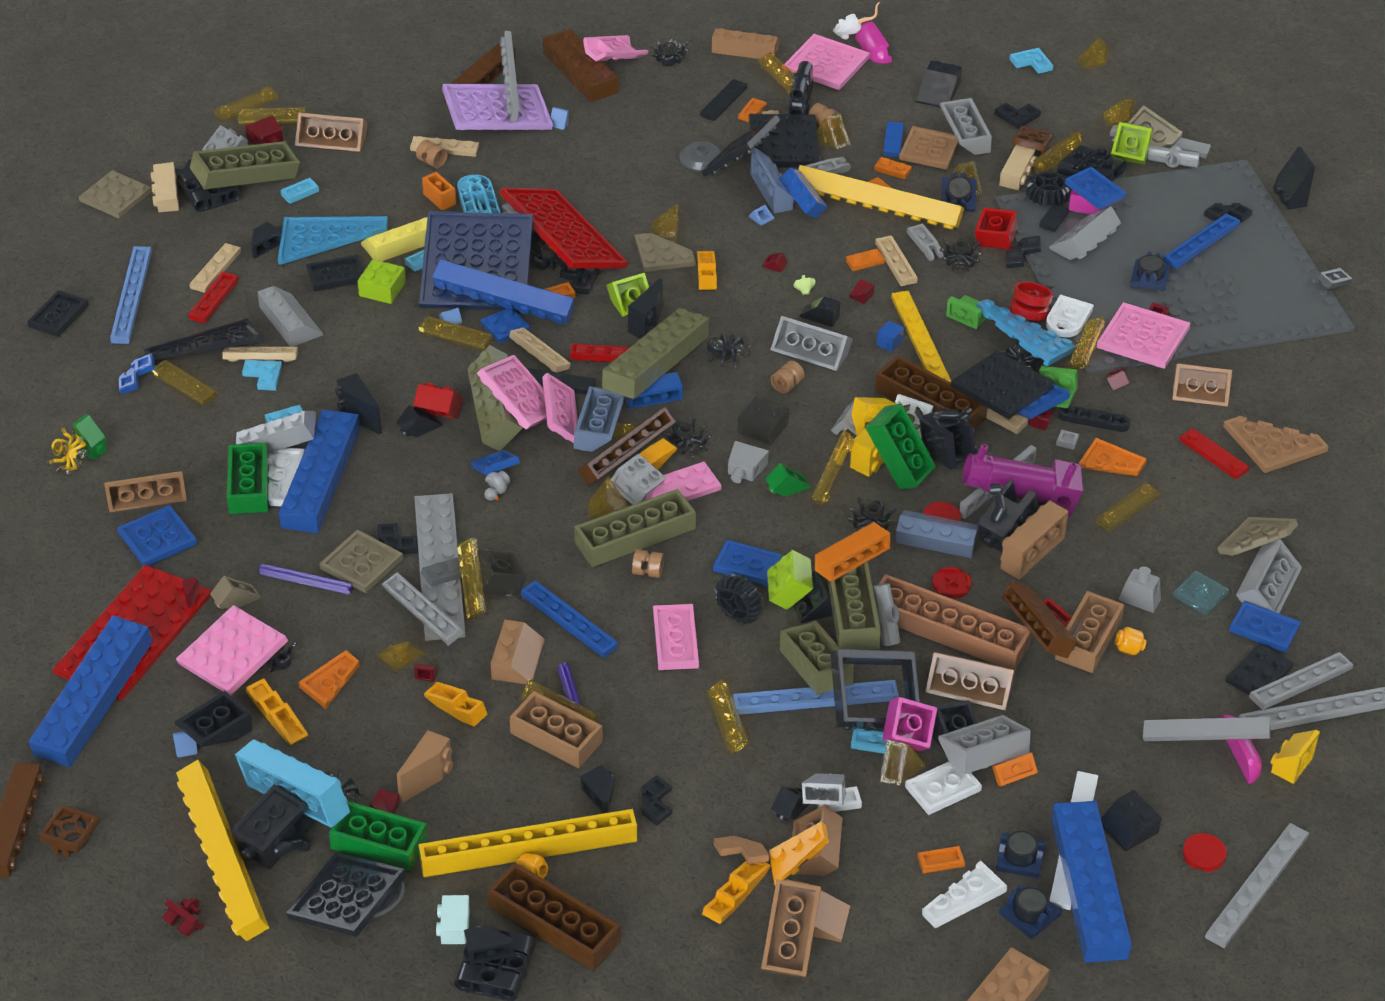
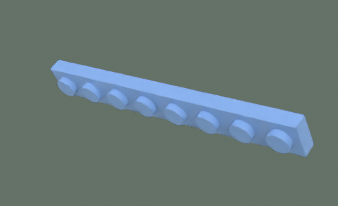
[110,246,152,344]
[733,680,899,715]

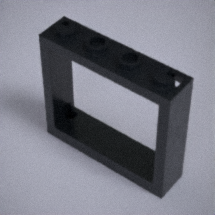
[830,649,920,731]

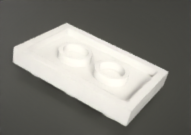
[905,762,982,815]

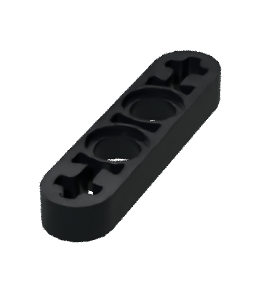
[1058,405,1130,432]

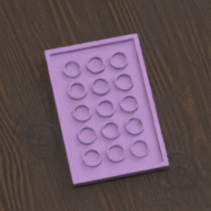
[442,84,553,130]

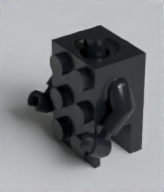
[919,407,977,470]
[977,480,1039,553]
[231,785,313,870]

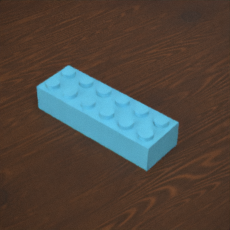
[235,739,350,828]

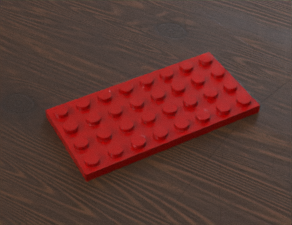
[499,188,628,269]
[53,565,212,701]

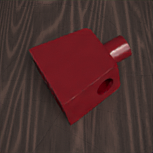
[245,115,283,145]

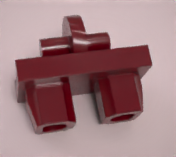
[162,897,205,937]

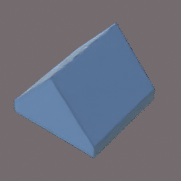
[439,308,462,328]

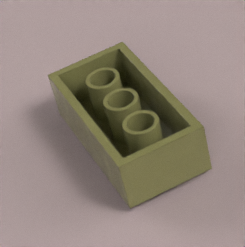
[780,621,854,695]

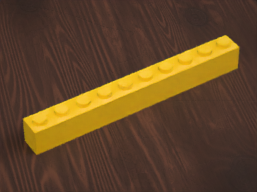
[798,165,964,230]
[176,760,269,941]
[419,809,637,877]

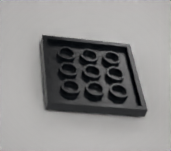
[748,114,820,166]
[700,115,780,177]
[950,351,1055,420]
[286,852,407,937]

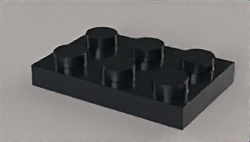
[306,255,364,291]
[27,290,89,337]
[1225,643,1294,695]

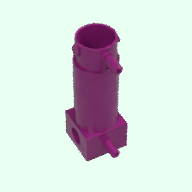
[962,444,1083,517]

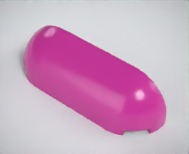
[855,21,892,63]
[1218,714,1262,784]

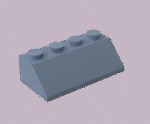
[750,147,795,214]
[574,386,625,452]
[896,510,979,558]

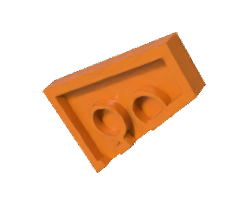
[1079,438,1147,476]
[299,650,360,709]

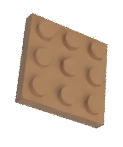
[899,126,959,170]

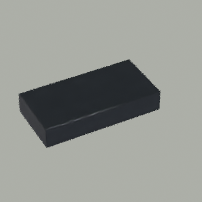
[1039,204,1069,232]

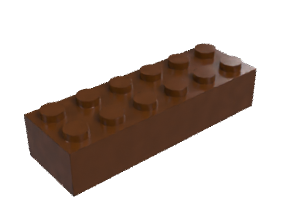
[543,29,618,102]
[875,355,988,429]
[488,862,621,971]

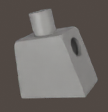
[728,441,769,483]
[1118,567,1161,613]
[802,773,846,805]

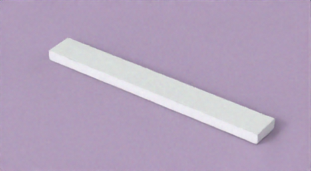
[1050,771,1098,910]

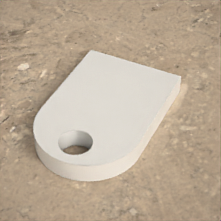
[1046,295,1094,338]

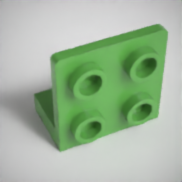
[946,295,987,330]
[1039,366,1078,408]

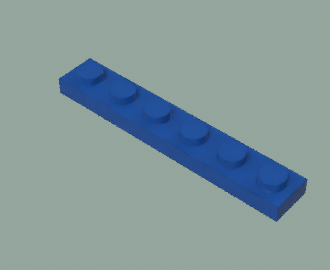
[1163,213,1240,269]
[521,580,618,658]

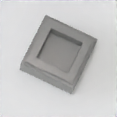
[1056,430,1080,450]

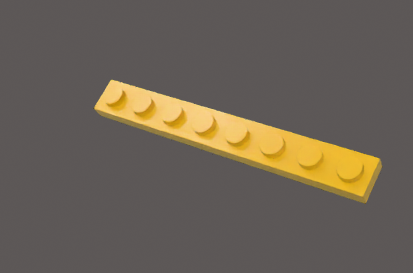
[891,291,951,382]

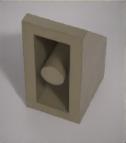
[210,576,261,609]

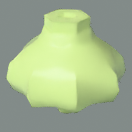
[794,275,815,295]

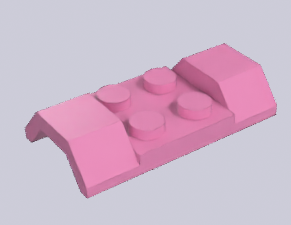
[583,35,649,61]

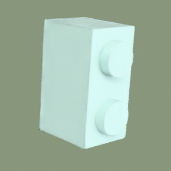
[436,895,470,944]

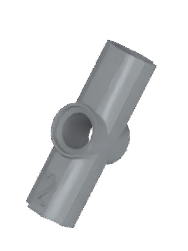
[1148,145,1200,168]
[872,583,901,646]

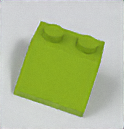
[606,273,649,316]

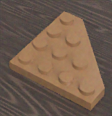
[1223,416,1329,473]

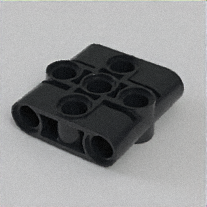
[789,61,813,115]
[1058,145,1126,182]
[177,169,241,212]
[454,926,536,1001]

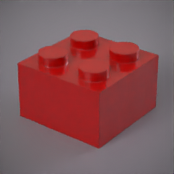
[975,208,1018,249]
[413,382,463,419]

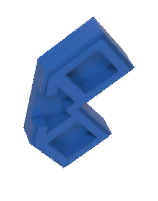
[119,354,155,394]

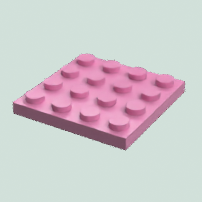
[783,34,870,90]
[1097,302,1190,369]
[477,355,547,430]
[176,605,288,696]

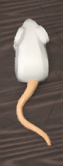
[833,2,880,40]

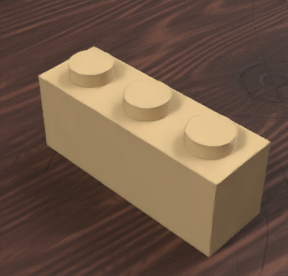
[999,145,1037,191]
[151,162,179,212]

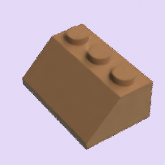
[1172,364,1232,407]
[491,620,545,685]
[792,805,842,876]

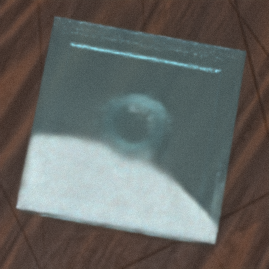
[1173,570,1229,615]

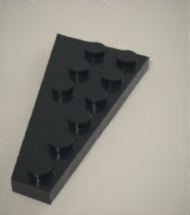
[144,318,264,361]

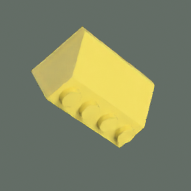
[361,217,427,262]

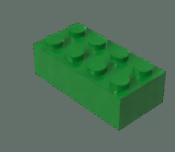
[865,403,936,490]
[227,443,269,514]
[329,801,428,872]

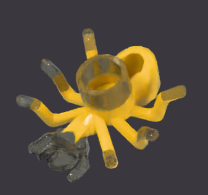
[47,426,89,474]

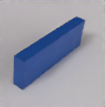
[883,122,904,157]

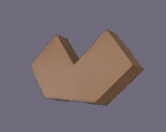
[714,836,769,864]

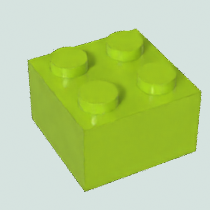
[1111,122,1153,165]
[358,259,406,304]
[767,550,813,609]

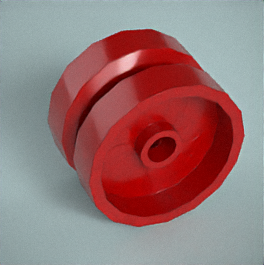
[1009,281,1053,321]

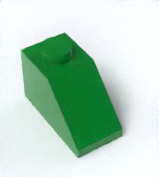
[73,414,108,460]
[765,463,811,497]

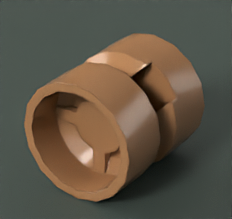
[809,103,839,131]
[416,140,448,169]
[771,361,805,394]
[632,549,664,578]

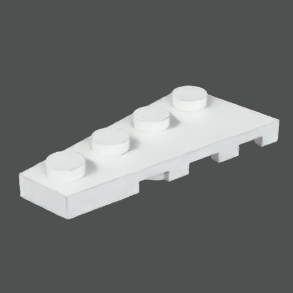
[268,448,305,506]
[922,861,1007,928]

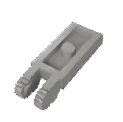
[806,157,851,174]
[907,224,944,261]

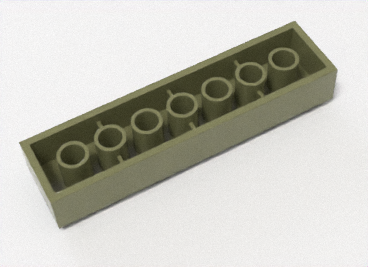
[602,308,709,399]

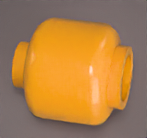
[1115,627,1146,656]
[515,852,548,879]

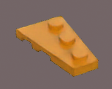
[769,822,829,886]

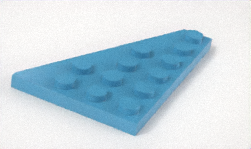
[278,216,388,264]
[976,299,1077,366]

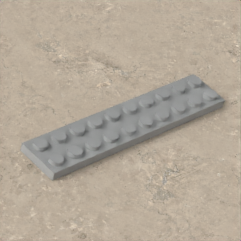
[414,493,465,641]

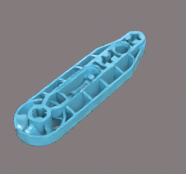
[457,175,501,213]

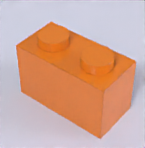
[422,172,456,211]

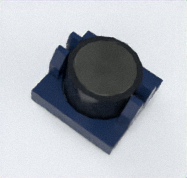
[941,172,976,212]
[1130,251,1171,291]
[996,831,1045,878]
[999,884,1062,939]

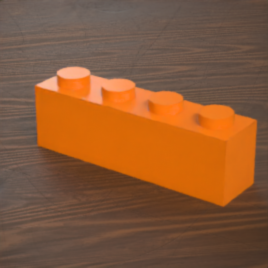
[815,522,890,582]

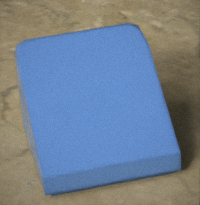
[551,107,569,130]
[749,205,775,226]
[173,732,198,757]

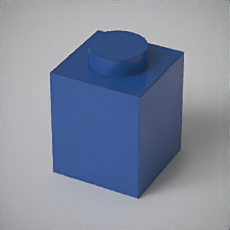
[877,321,904,352]

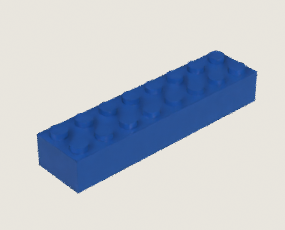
[279,409,360,533]
[28,615,153,768]
[1051,801,1131,963]

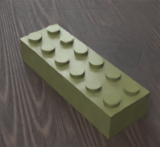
[190,141,300,189]
[467,345,523,451]
[574,489,696,567]
[827,561,880,650]

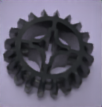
[1026,170,1072,206]
[713,573,765,625]

